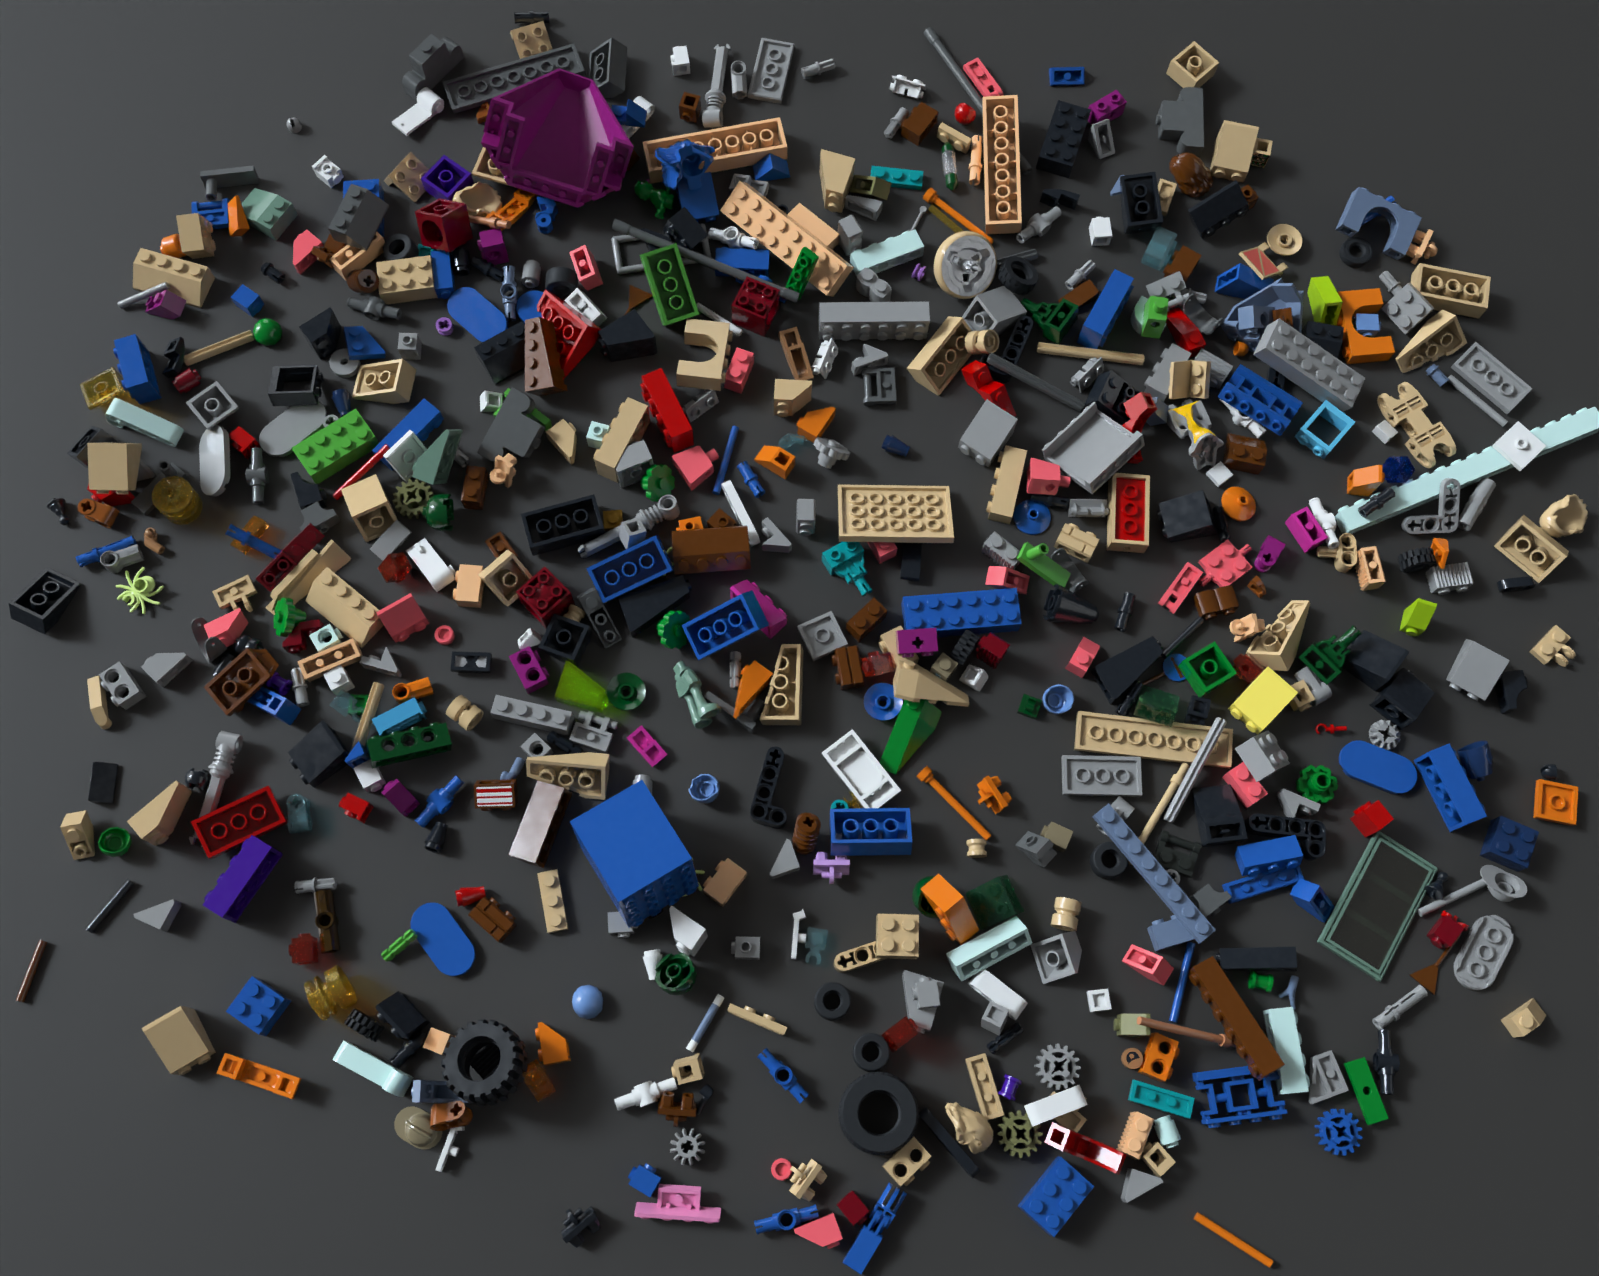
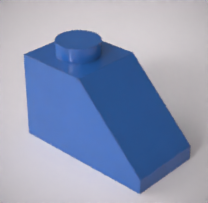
[1290,878,1335,923]

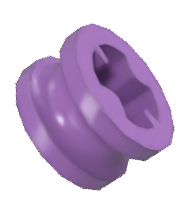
[911,263,927,282]
[436,317,453,336]

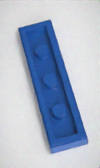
[1222,866,1305,904]

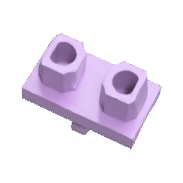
[813,852,850,884]

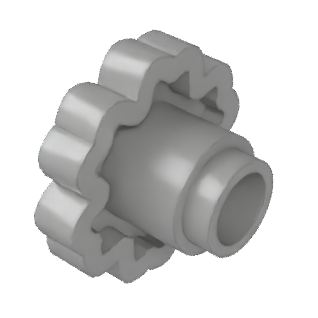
[813,437,851,469]

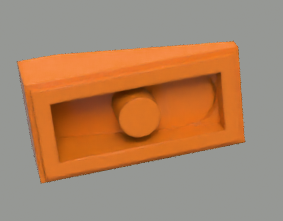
[228,195,250,237]
[1431,538,1449,569]

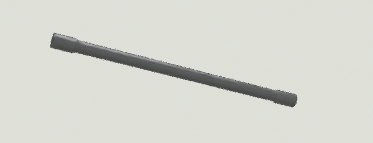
[924,27,1033,175]
[612,219,800,303]

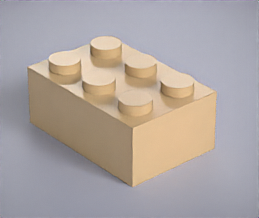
[376,255,438,304]

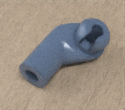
[500,757,525,780]

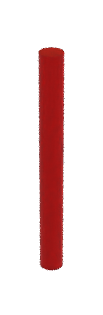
[332,444,390,500]

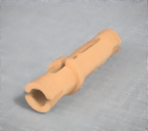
[968,135,983,186]

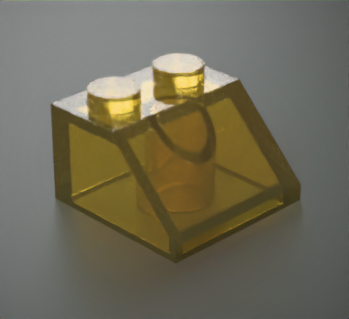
[80,367,129,410]

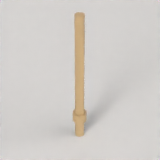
[1128,762,1190,865]

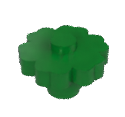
[640,464,675,502]
[273,597,306,637]
[656,611,690,649]
[1296,765,1338,804]

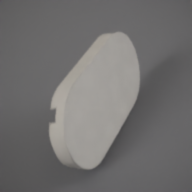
[259,401,327,457]
[199,425,230,497]
[1454,915,1514,990]

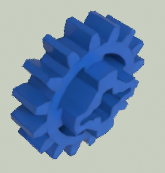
[1315,1109,1363,1156]

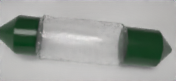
[942,142,958,191]

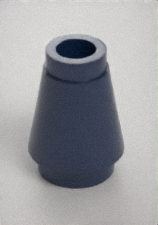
[331,389,351,417]
[881,435,910,457]

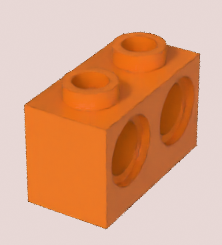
[1138,1032,1180,1082]

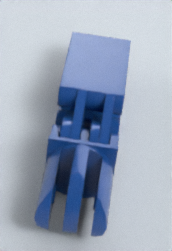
[842,1182,907,1275]

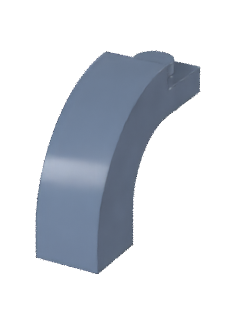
[411,1080,468,1103]

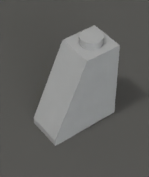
[902,970,944,1034]

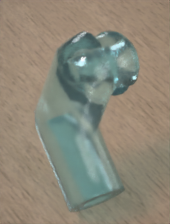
[778,433,805,449]

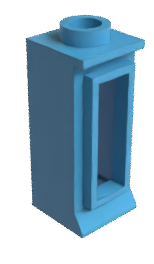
[372,697,427,736]

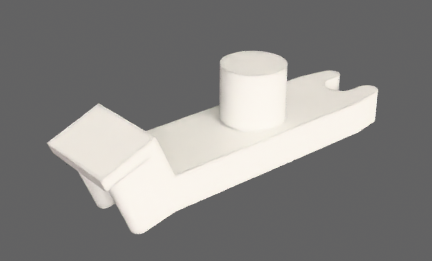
[791,909,806,960]
[435,1126,465,1172]

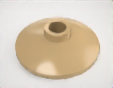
[1267,224,1302,256]

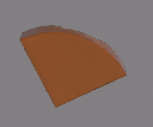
[476,102,490,124]
[1247,575,1266,599]

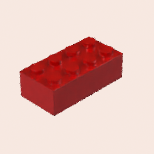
[640,368,694,453]
[191,785,288,859]

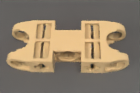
[1377,382,1456,468]

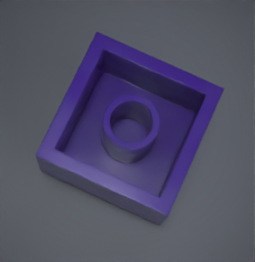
[421,155,474,201]

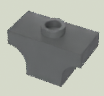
[299,502,341,533]
[1016,831,1057,868]
[1189,884,1231,918]

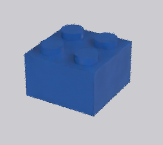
[226,976,291,1036]

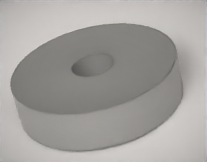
[329,348,361,378]

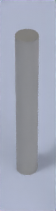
[118,282,170,309]

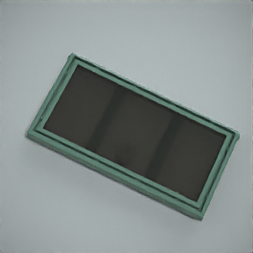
[1317,831,1438,982]

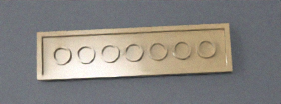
[1074,711,1233,769]

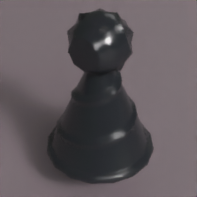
[47,498,70,525]
[1424,872,1449,900]

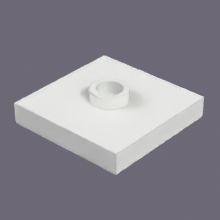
[1492,421,1546,471]
[383,430,427,482]

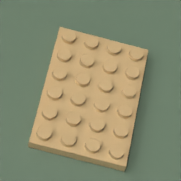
[838,485,954,543]

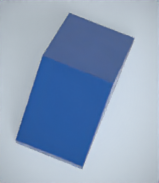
[753,153,790,181]

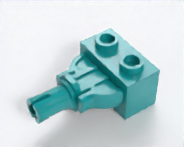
[821,542,873,597]

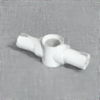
[708,226,759,250]
[1219,399,1267,438]
[1309,497,1339,549]
[614,1077,677,1111]

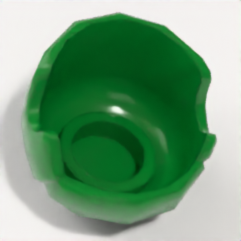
[253,318,282,346]
[98,827,132,857]

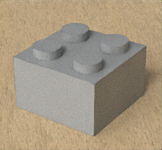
[1235,730,1290,782]

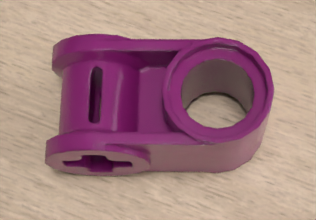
[1254,535,1286,573]

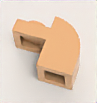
[423,1027,456,1056]

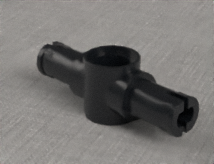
[1373,1030,1400,1095]

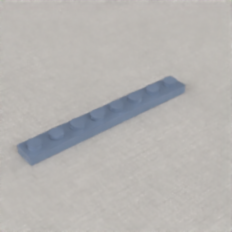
[1092,803,1215,944]

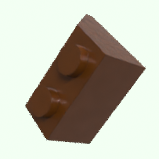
[1223,433,1267,475]

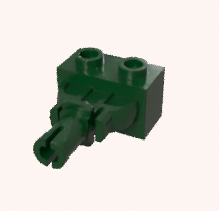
[1021,298,1079,344]
[1299,625,1362,685]

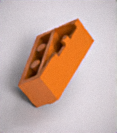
[921,874,979,945]

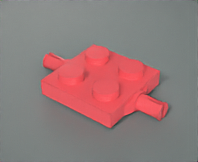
[1198,539,1253,587]

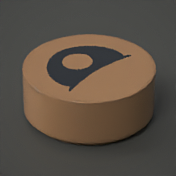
[1121,1048,1143,1069]

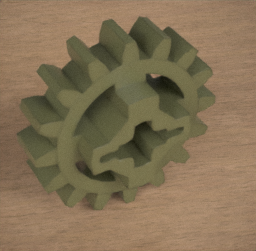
[392,479,435,519]
[996,1110,1043,1158]

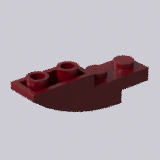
[255,522,325,592]

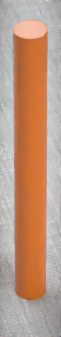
[1194,1212,1273,1268]

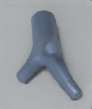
[1279,975,1299,1010]

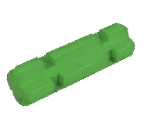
[381,929,418,962]

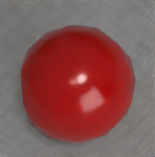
[954,102,976,125]

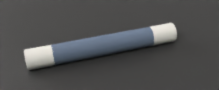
[686,994,724,1052]

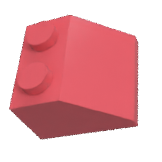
[376,593,430,643]

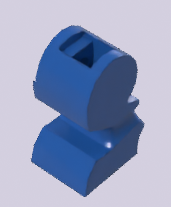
[535,197,558,234]

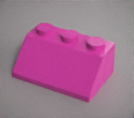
[730,579,787,639]

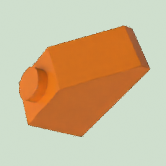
[796,407,836,443]

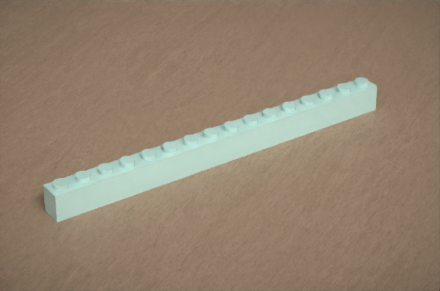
[1335,407,1599,534]

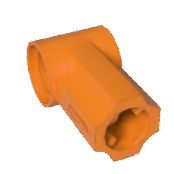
[392,677,434,705]

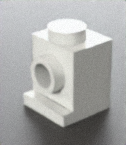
[670,46,690,76]
[312,155,344,188]

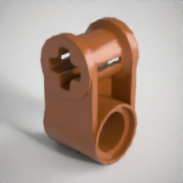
[78,499,120,529]
[430,1101,473,1131]

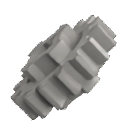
[1034,1044,1081,1090]

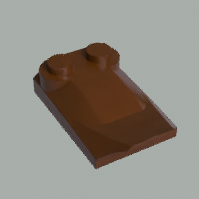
[204,647,279,716]

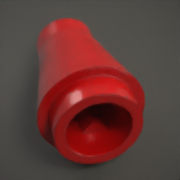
[455,886,486,907]

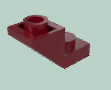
[282,619,325,654]

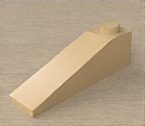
[1395,310,1467,373]
[1246,600,1310,671]
[893,660,969,707]
[526,752,610,800]

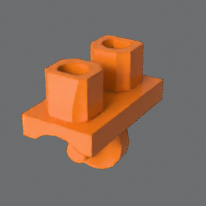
[977,775,1012,815]

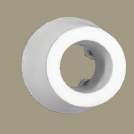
[643,949,663,980]

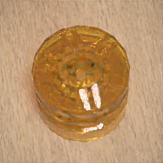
[152,476,203,525]
[304,965,357,1021]

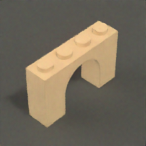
[676,318,733,391]

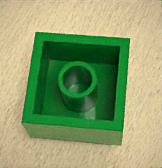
[1178,641,1237,697]

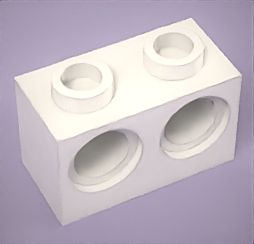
[564,288,607,327]

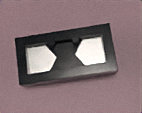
[450,651,492,673]

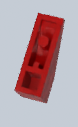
[1166,307,1206,358]

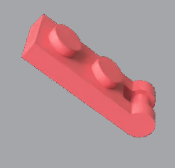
[963,57,1003,97]
[1158,562,1203,614]

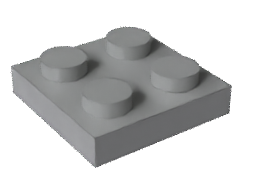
[1381,283,1435,334]
[797,611,848,661]

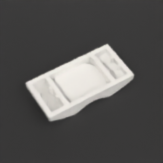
[822,729,901,808]

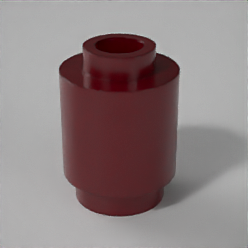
[172,368,201,394]

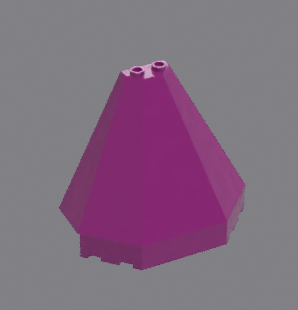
[481,68,634,208]

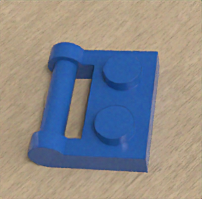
[191,198,230,229]

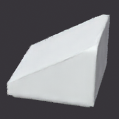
[480,390,503,412]
[1372,420,1398,444]
[518,627,542,650]
[959,664,988,692]

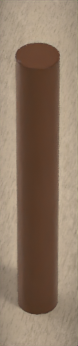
[16,940,47,1002]

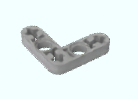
[1401,478,1460,534]

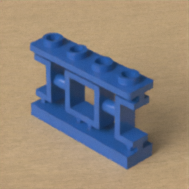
[1218,364,1303,436]
[1192,1066,1288,1128]

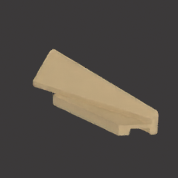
[266,540,351,615]

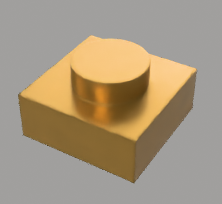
[603,510,623,531]

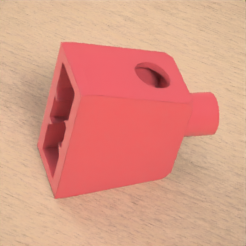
[672,446,719,491]
[1027,458,1070,495]

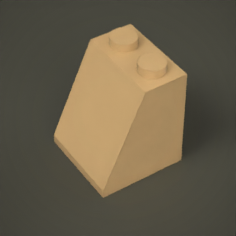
[1210,120,1259,182]
[820,149,856,213]
[87,442,142,494]
[341,474,398,542]
[142,1006,216,1076]

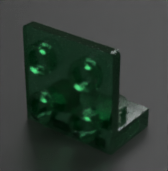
[1133,685,1180,727]
[966,875,1024,929]

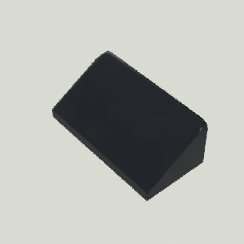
[88,762,118,803]

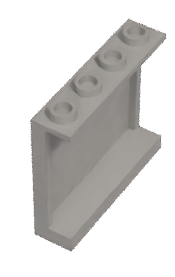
[1042,402,1145,494]

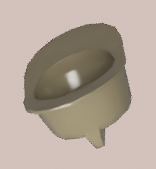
[394,1106,443,1150]

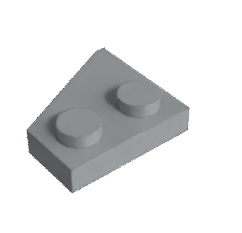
[1309,1050,1349,1104]

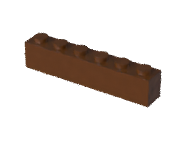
[1189,956,1285,1081]

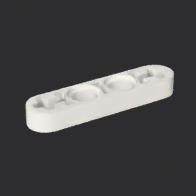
[721,480,760,547]

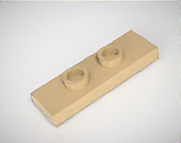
[727,1003,787,1036]

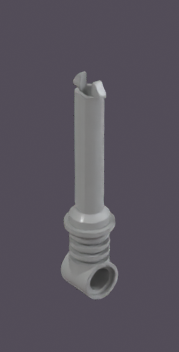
[702,44,731,128]
[578,495,680,558]
[189,731,243,847]

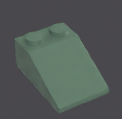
[241,188,298,241]
[412,429,463,485]

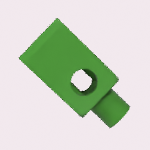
[1141,296,1168,339]

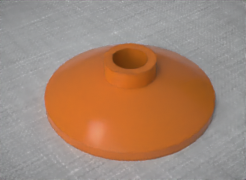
[1221,487,1256,521]

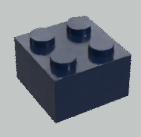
[1480,816,1539,872]

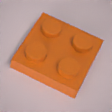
[1533,779,1578,826]

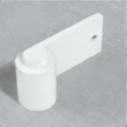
[392,87,444,136]
[406,538,456,592]

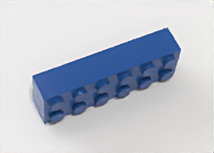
[901,588,1022,639]

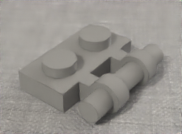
[1146,271,1189,312]
[569,710,618,753]

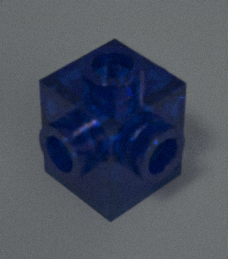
[1383,456,1415,483]

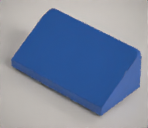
[1049,67,1085,86]
[345,742,370,770]

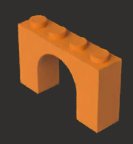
[1336,288,1395,364]

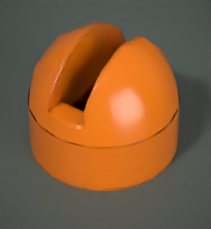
[1233,341,1249,356]

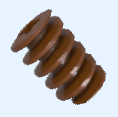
[347,269,379,293]
[792,812,821,854]

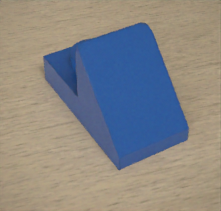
[611,99,647,128]

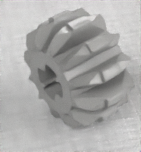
[670,1128,705,1165]

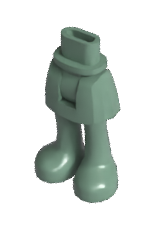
[673,661,721,729]

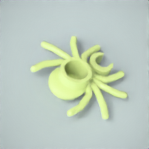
[116,567,164,614]

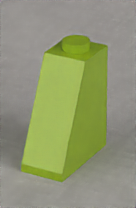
[1307,276,1343,325]

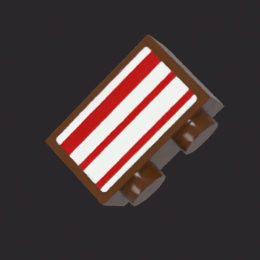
[474,779,518,811]

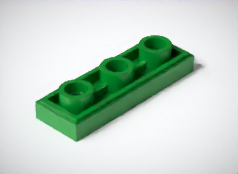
[786,246,819,301]
[1344,1057,1389,1125]

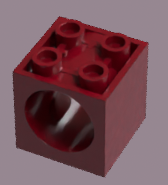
[415,198,473,252]
[731,276,780,337]
[516,567,575,629]

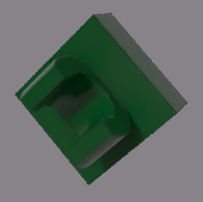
[1017,694,1042,719]

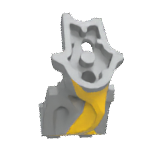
[1167,399,1224,470]

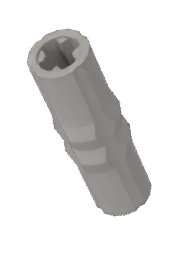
[1458,478,1496,531]

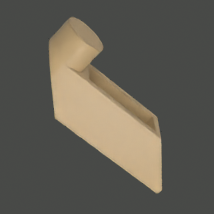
[87,676,112,730]

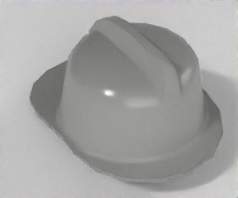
[1480,865,1527,902]

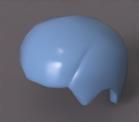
[1042,684,1074,714]
[688,774,720,804]
[572,985,603,1019]

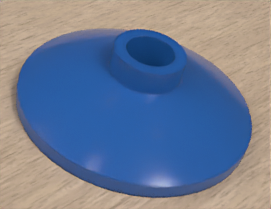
[1013,500,1051,535]
[864,683,903,721]

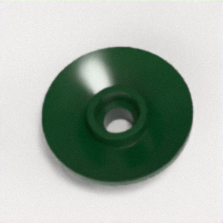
[607,673,646,711]

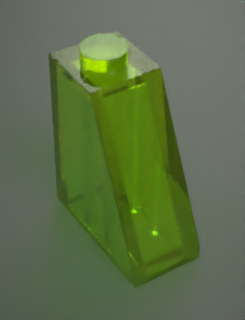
[555,661,609,713]

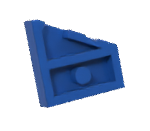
[343,326,386,360]

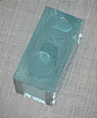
[1141,226,1178,271]

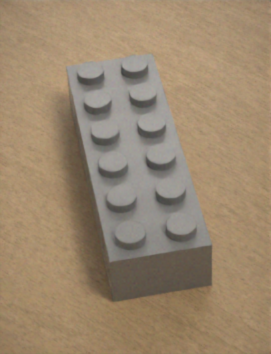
[818,302,930,341]
[1253,318,1365,412]

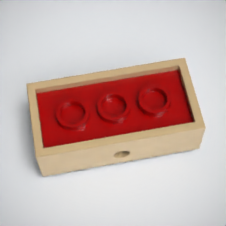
[1107,473,1150,553]

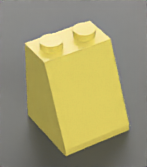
[1228,667,1298,735]

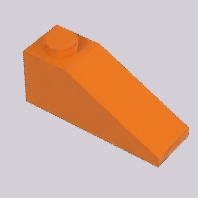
[733,660,773,719]

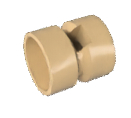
[964,329,999,355]
[446,695,484,731]
[1050,897,1082,931]

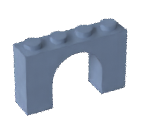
[1335,187,1422,260]

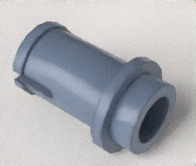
[1426,364,1449,387]

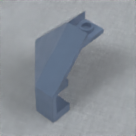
[1221,278,1304,353]

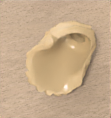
[452,182,502,217]
[1539,494,1588,538]
[945,1102,993,1154]

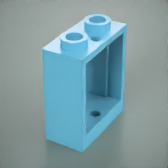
[1295,400,1355,459]

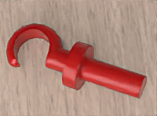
[1315,723,1347,734]

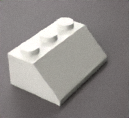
[669,906,708,957]

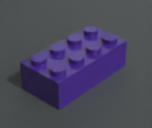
[203,835,283,923]

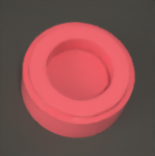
[434,625,455,645]
[771,1158,792,1181]

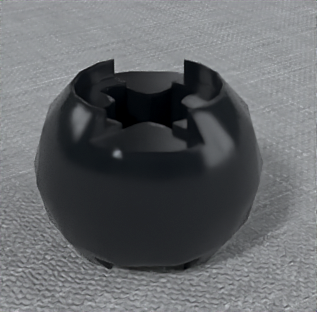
[185,768,211,790]

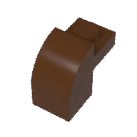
[311,234,347,268]

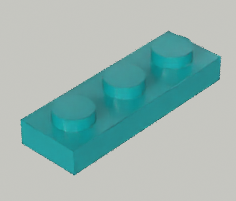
[870,166,924,190]
[1128,1080,1195,1119]

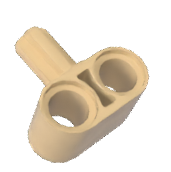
[1317,533,1357,573]

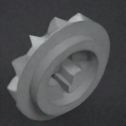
[1369,720,1401,750]

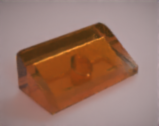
[230,515,269,555]

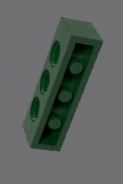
[366,722,452,769]

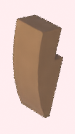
[778,327,814,380]

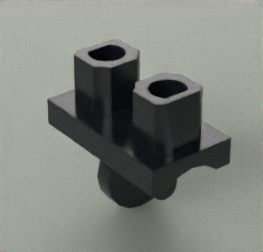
[561,1206,601,1248]

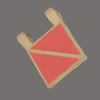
[1239,242,1289,280]

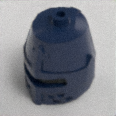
[1457,740,1493,781]

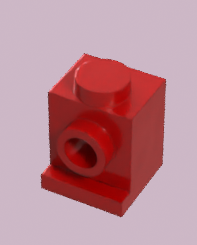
[229,426,261,459]
[339,793,374,824]

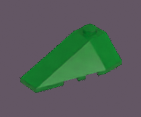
[879,699,942,775]

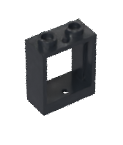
[268,365,324,406]

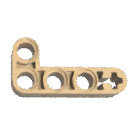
[834,941,887,973]

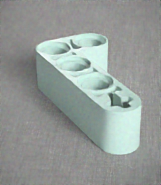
[105,398,184,447]
[333,1040,414,1097]

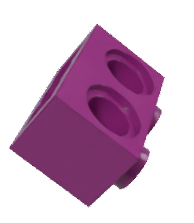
[509,646,550,694]

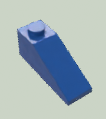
[247,687,302,726]

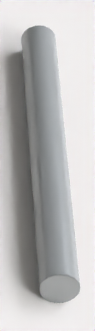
[1448,374,1508,427]
[1417,879,1487,917]

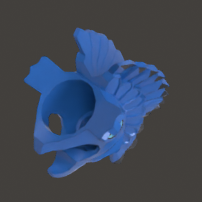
[655,139,715,190]

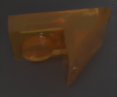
[522,1059,556,1102]

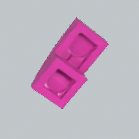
[626,725,667,767]

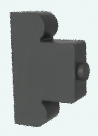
[402,34,464,101]
[1156,87,1204,157]
[477,387,545,462]

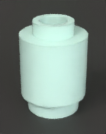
[1154,1115,1181,1149]

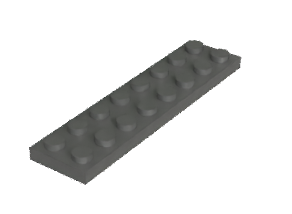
[443,43,585,114]

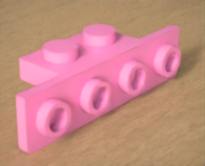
[634,1184,721,1224]

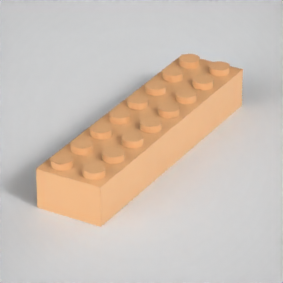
[982,95,1022,234]
[643,117,787,184]
[720,181,854,297]

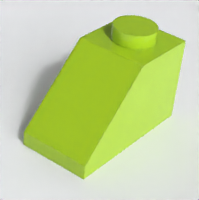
[1400,598,1437,636]

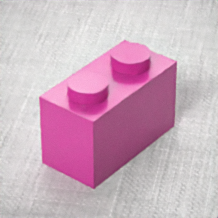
[1285,507,1328,553]

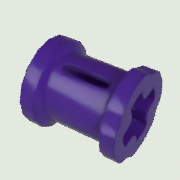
[265,671,293,696]
[998,1074,1022,1101]

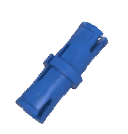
[737,461,765,498]

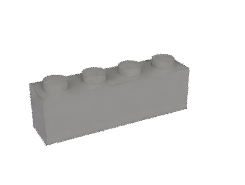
[491,695,574,736]

